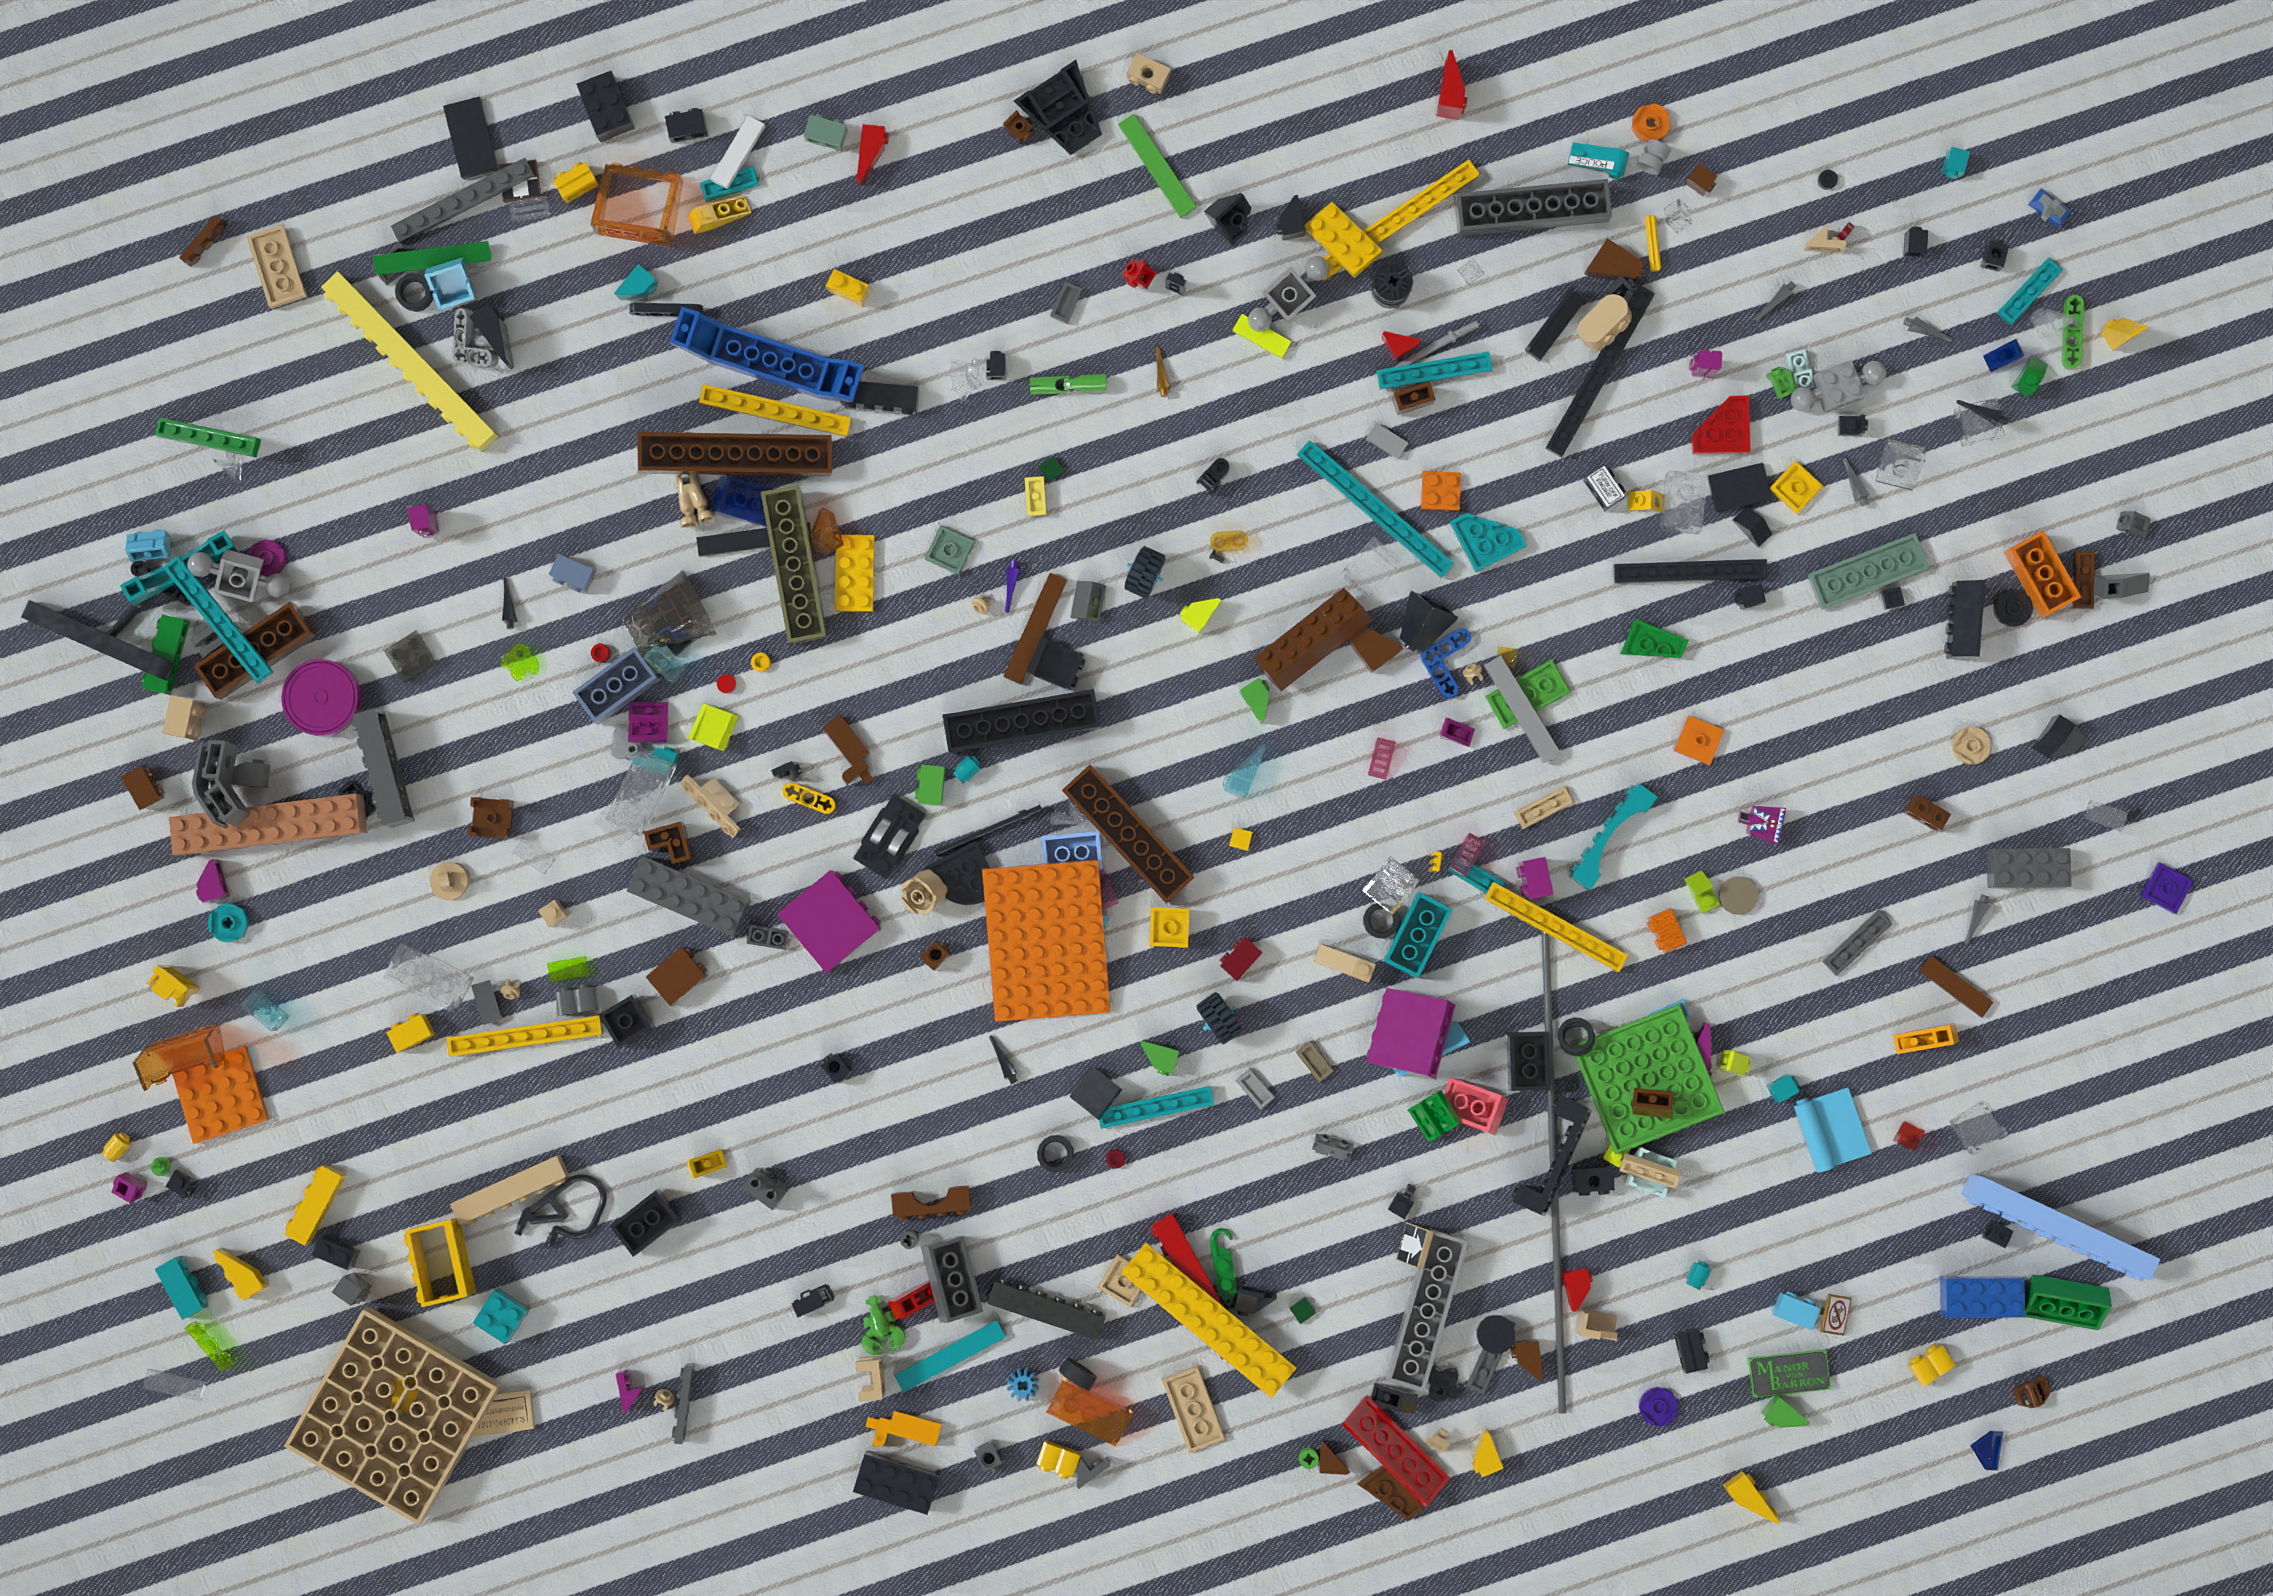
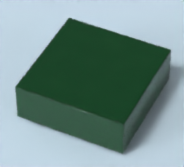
[1038,456,1065,483]
[1289,1297,1316,1324]

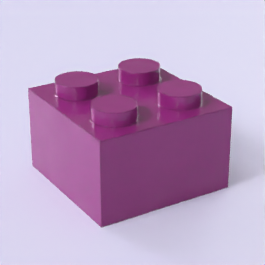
[1516,857,1554,900]

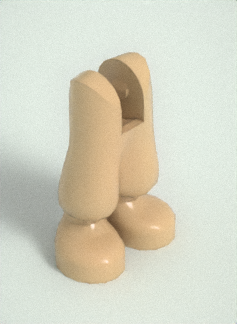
[675,474,715,528]

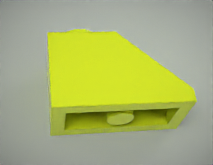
[1180,598,1221,634]
[1719,1050,1751,1076]

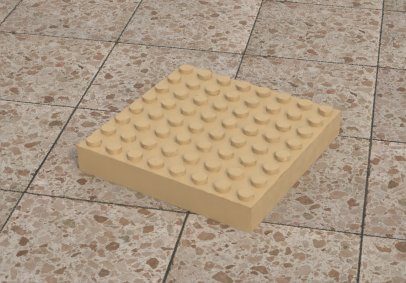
[284,1307,503,1525]

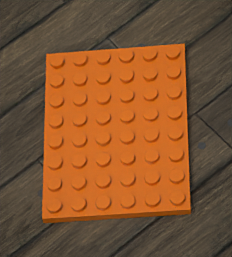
[982,859,1110,1022]

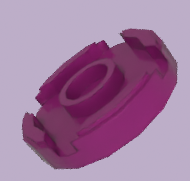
[247,539,287,577]

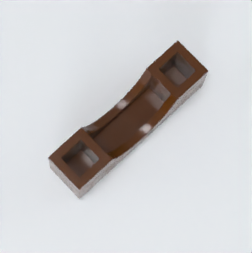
[891,1185,971,1221]

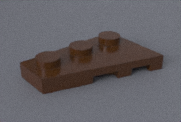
[1357,1465,1423,1520]

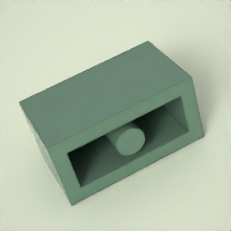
[804,114,848,152]

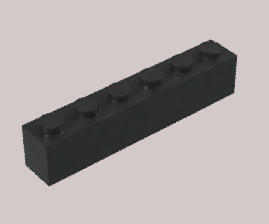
[987,1278,1106,1341]

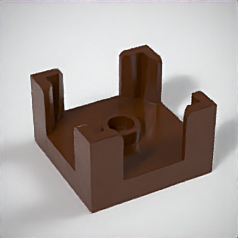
[467,797,514,839]

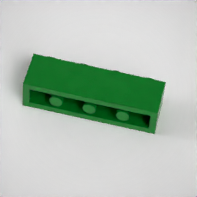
[142,614,190,695]

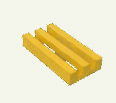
[1428,851,1442,873]

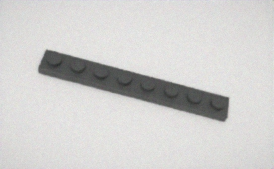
[391,158,535,244]

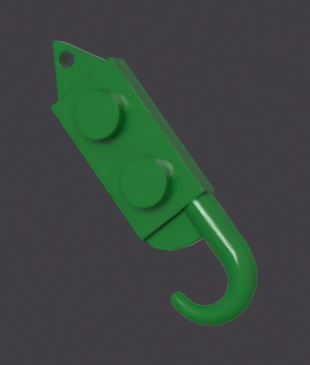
[1210,1228,1237,1307]

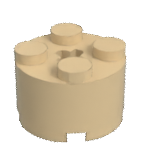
[901,870,947,915]

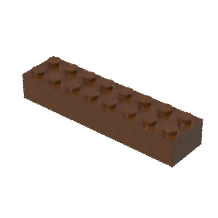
[1062,764,1195,904]

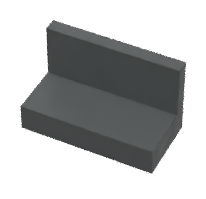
[1070,581,1106,623]

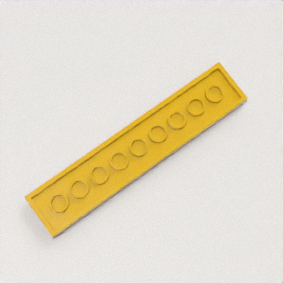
[1121,1242,1296,1398]

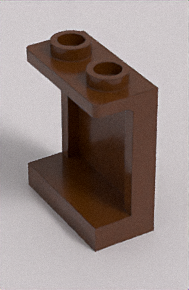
[646,947,708,1006]

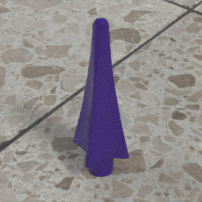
[1005,560,1020,613]

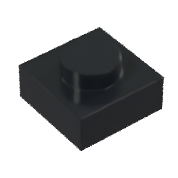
[1880,586,1905,610]

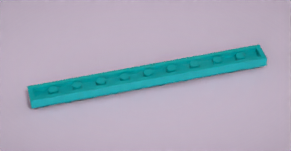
[1297,440,1454,578]

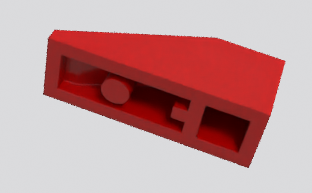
[856,124,889,185]
[888,1280,934,1319]

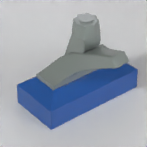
[2028,188,2071,227]

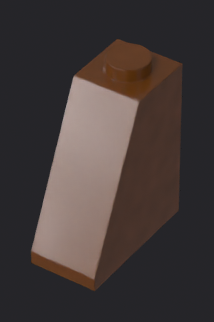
[1584,238,1645,281]
[1347,626,1403,673]

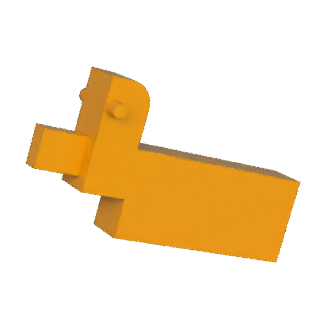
[865,1411,942,1447]

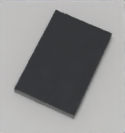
[1707,463,1772,513]

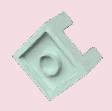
[1624,1147,1678,1198]

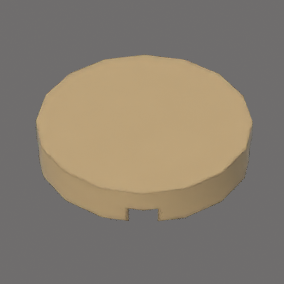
[1952,727,1991,765]

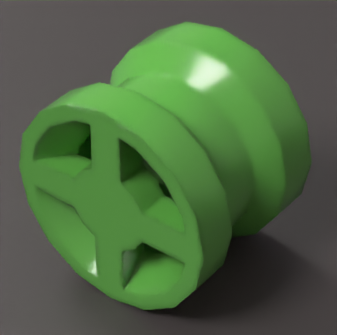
[1299,1447,1319,1469]

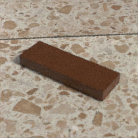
[2073,551,2095,609]

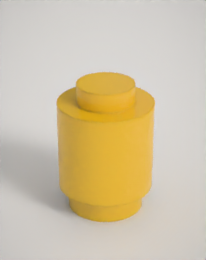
[102,1132,131,1162]

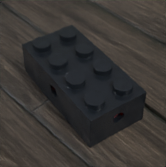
[853,1451,941,1515]

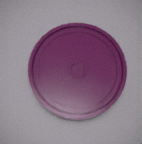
[281,659,362,737]

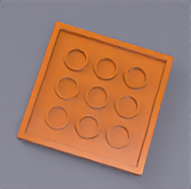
[171,1046,269,1144]

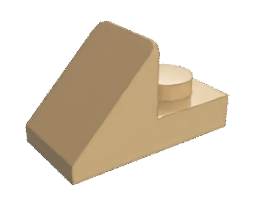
[1804,225,1846,253]

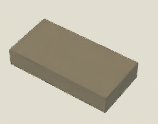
[1296,1040,1334,1083]

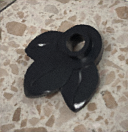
[1428,1365,1463,1402]

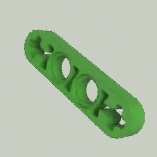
[2062,295,2084,370]

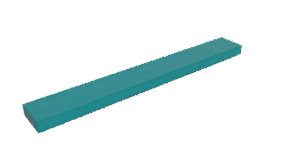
[163,555,274,684]

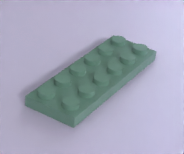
[1808,533,1929,610]

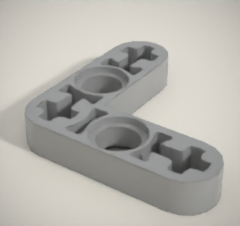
[453,308,499,367]

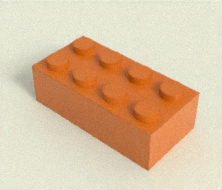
[2004,530,2081,618]

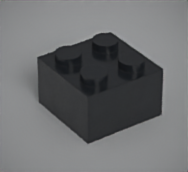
[598,995,655,1048]

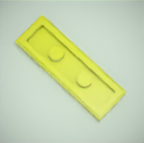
[1232,314,1291,359]

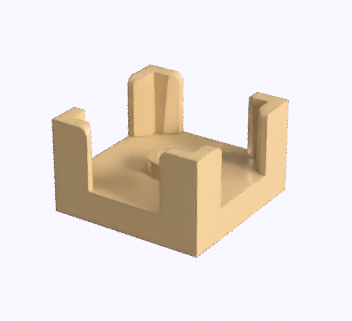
[855,1355,886,1402]

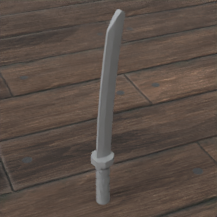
[1395,321,1479,367]

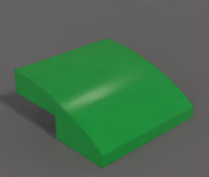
[1408,1090,1462,1142]

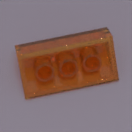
[1046,1377,1133,1447]

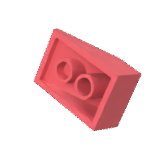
[1444,1077,1509,1136]

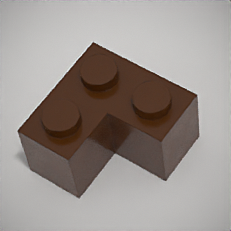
[644,821,694,865]

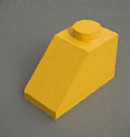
[1472,1429,1504,1477]

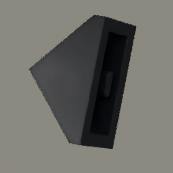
[1732,507,1773,548]

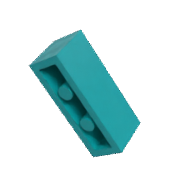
[155,1256,209,1320]

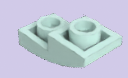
[1785,349,1815,389]

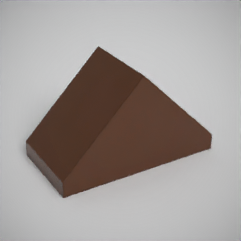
[1318,1440,1350,1475]

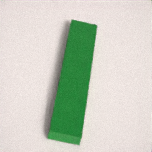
[373,241,492,275]
[155,417,261,458]

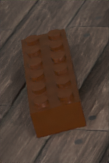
[1254,587,1371,692]
[194,602,317,700]

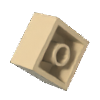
[162,695,206,741]

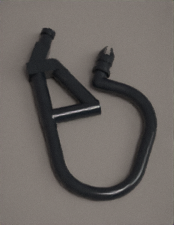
[514,1174,607,1249]

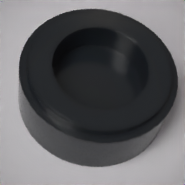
[1817,170,1838,190]

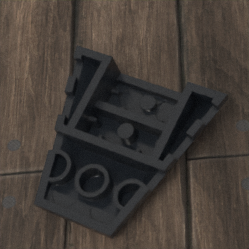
[1013,60,1102,156]

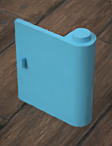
[1794,1087,1872,1173]

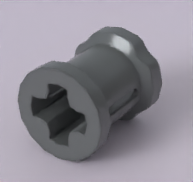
[900,1230,919,1249]

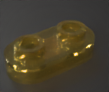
[1210,531,1248,552]

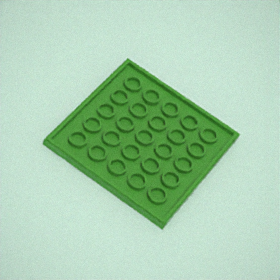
[1572,1004,1725,1155]

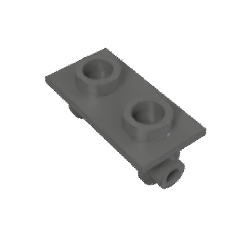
[1312,1133,1353,1161]

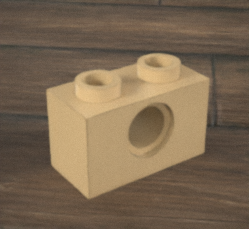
[1127,53,1171,94]

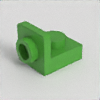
[1766,367,1796,399]

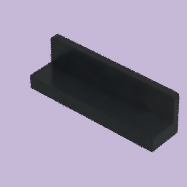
[1525,286,1586,362]

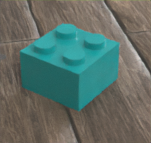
[473,1288,531,1344]

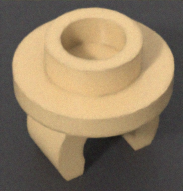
[972,593,993,614]
[1463,664,1483,685]
[501,979,521,999]
[654,1389,675,1411]

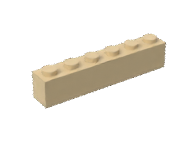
[450,1155,569,1226]

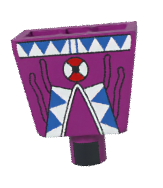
[1738,806,1786,845]

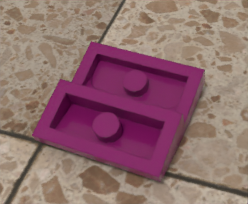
[628,702,668,743]

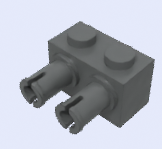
[741,1167,789,1211]

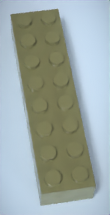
[761,485,828,644]

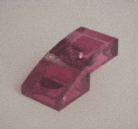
[1099,868,1119,910]

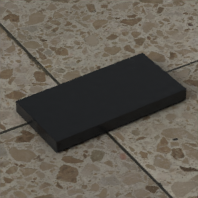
[443,96,499,179]

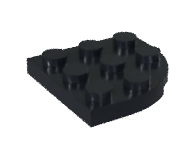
[925,841,990,905]

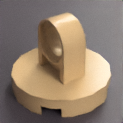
[430,862,469,900]

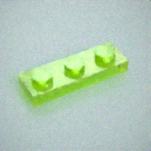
[184,1321,234,1372]

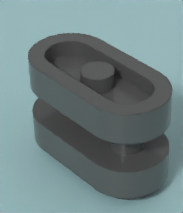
[191,625,225,659]

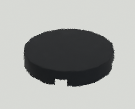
[1993,589,2033,627]
[1476,1315,1515,1354]

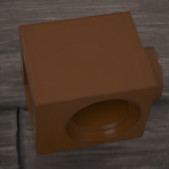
[920,941,950,971]

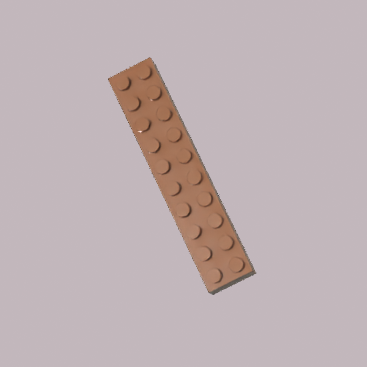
[169,794,368,856]

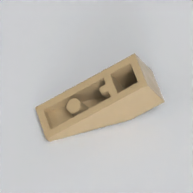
[1314,944,1376,983]

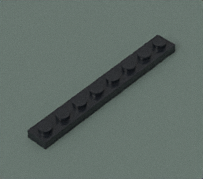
[1613,559,1768,584]

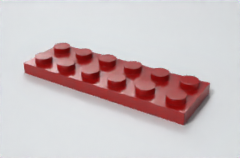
[1341,1395,1450,1507]

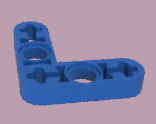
[1420,629,1471,699]

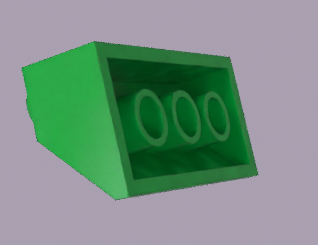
[2025,1274,2112,1330]

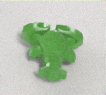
[861,1295,906,1355]

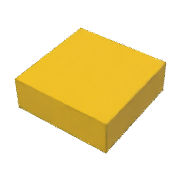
[1229,827,1252,851]

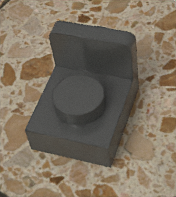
[2116,511,2151,537]

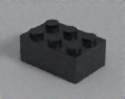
[576,70,635,142]
[1507,1031,1550,1091]
[610,1188,683,1257]

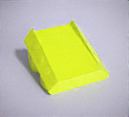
[688,704,739,751]

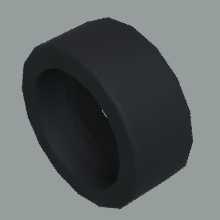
[395,273,433,312]
[1363,902,1400,938]
[1557,1017,1595,1056]
[1037,1135,1074,1172]
[1059,1357,1097,1391]

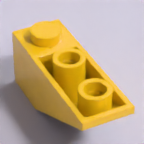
[688,195,752,234]
[213,1248,268,1301]
[1723,1471,1780,1524]

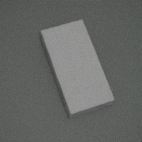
[1366,423,1408,460]
[1235,1068,1275,1110]

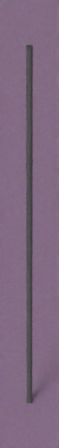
[1541,908,1566,1414]

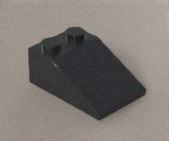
[469,303,514,370]

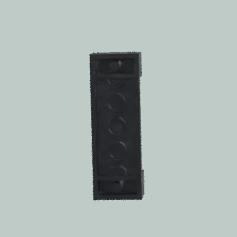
[1512,1095,1592,1216]

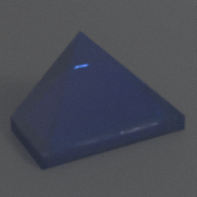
[1970,1431,2003,1470]

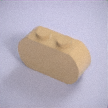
[1577,294,1632,350]

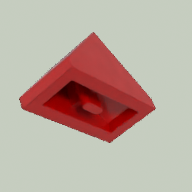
[1381,331,1421,361]

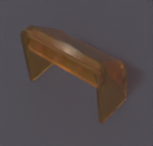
[132,1024,225,1091]

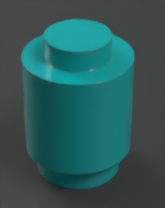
[953,756,981,784]
[1686,1260,1712,1290]

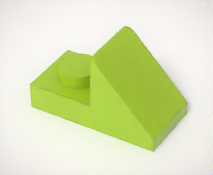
[1684,870,1720,913]

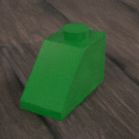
[2011,355,2048,397]

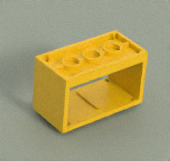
[404,1218,476,1307]

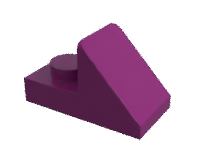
[1440,717,1475,747]
[616,1370,645,1412]

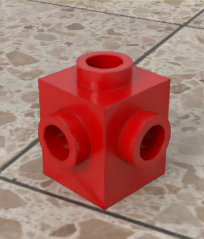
[1121,260,1156,289]

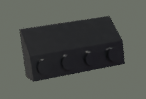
[1944,580,1986,661]

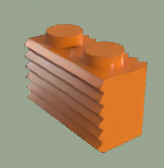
[1647,908,1687,953]

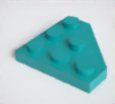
[1449,513,1527,573]

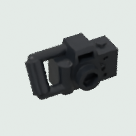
[338,780,377,821]
[791,1284,835,1318]

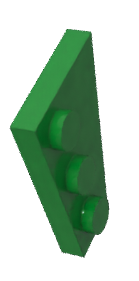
[1620,619,1689,658]

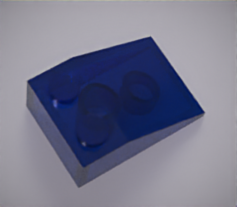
[712,475,773,527]

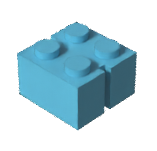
[424,257,477,310]

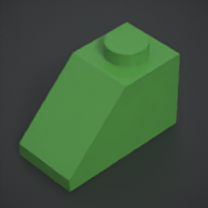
[1239,678,1270,724]
[1141,1041,1179,1076]
[1761,1395,1810,1428]

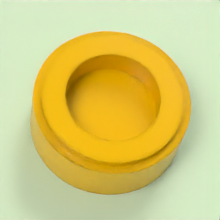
[751,653,771,672]

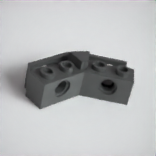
[192,740,250,829]

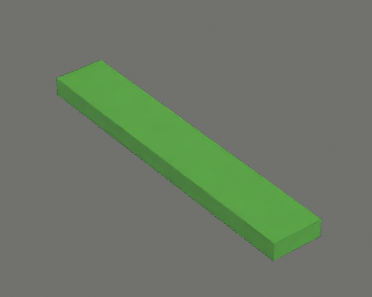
[1118,114,1196,219]

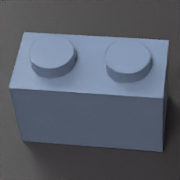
[549,554,596,593]

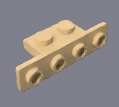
[681,774,740,838]

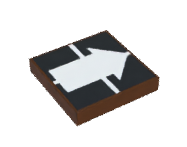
[498,159,542,203]

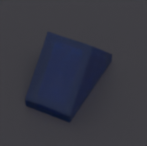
[1983,339,2025,373]

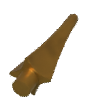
[1156,346,1170,397]

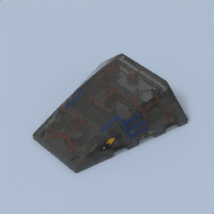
[622,570,717,653]

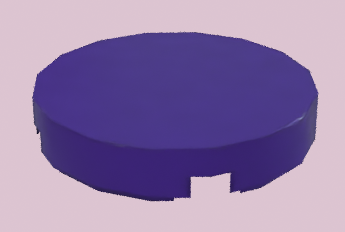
[1638,1387,1678,1426]

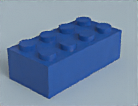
[1940,1276,2025,1318]

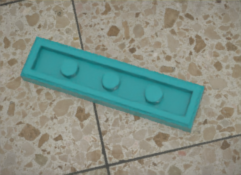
[1997,257,2063,326]

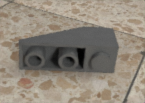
[2093,573,2150,599]

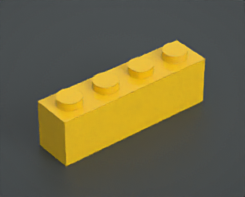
[284,1164,347,1246]

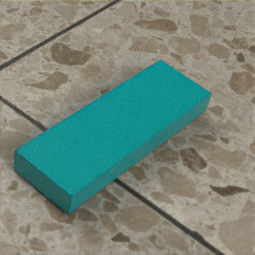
[700,166,760,202]
[1447,854,1507,894]

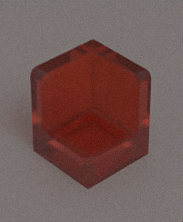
[1893,1121,1925,1151]

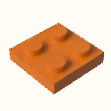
[1421,471,1461,511]

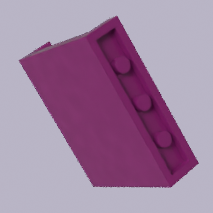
[777,870,881,973]
[1366,988,1456,1080]

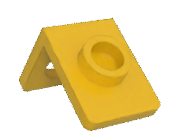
[1628,490,1663,512]

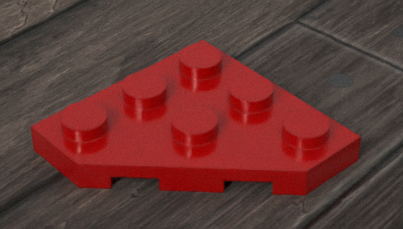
[1692,395,1751,454]

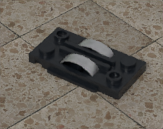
[853,794,927,879]

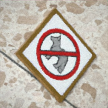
[1820,1294,1852,1336]

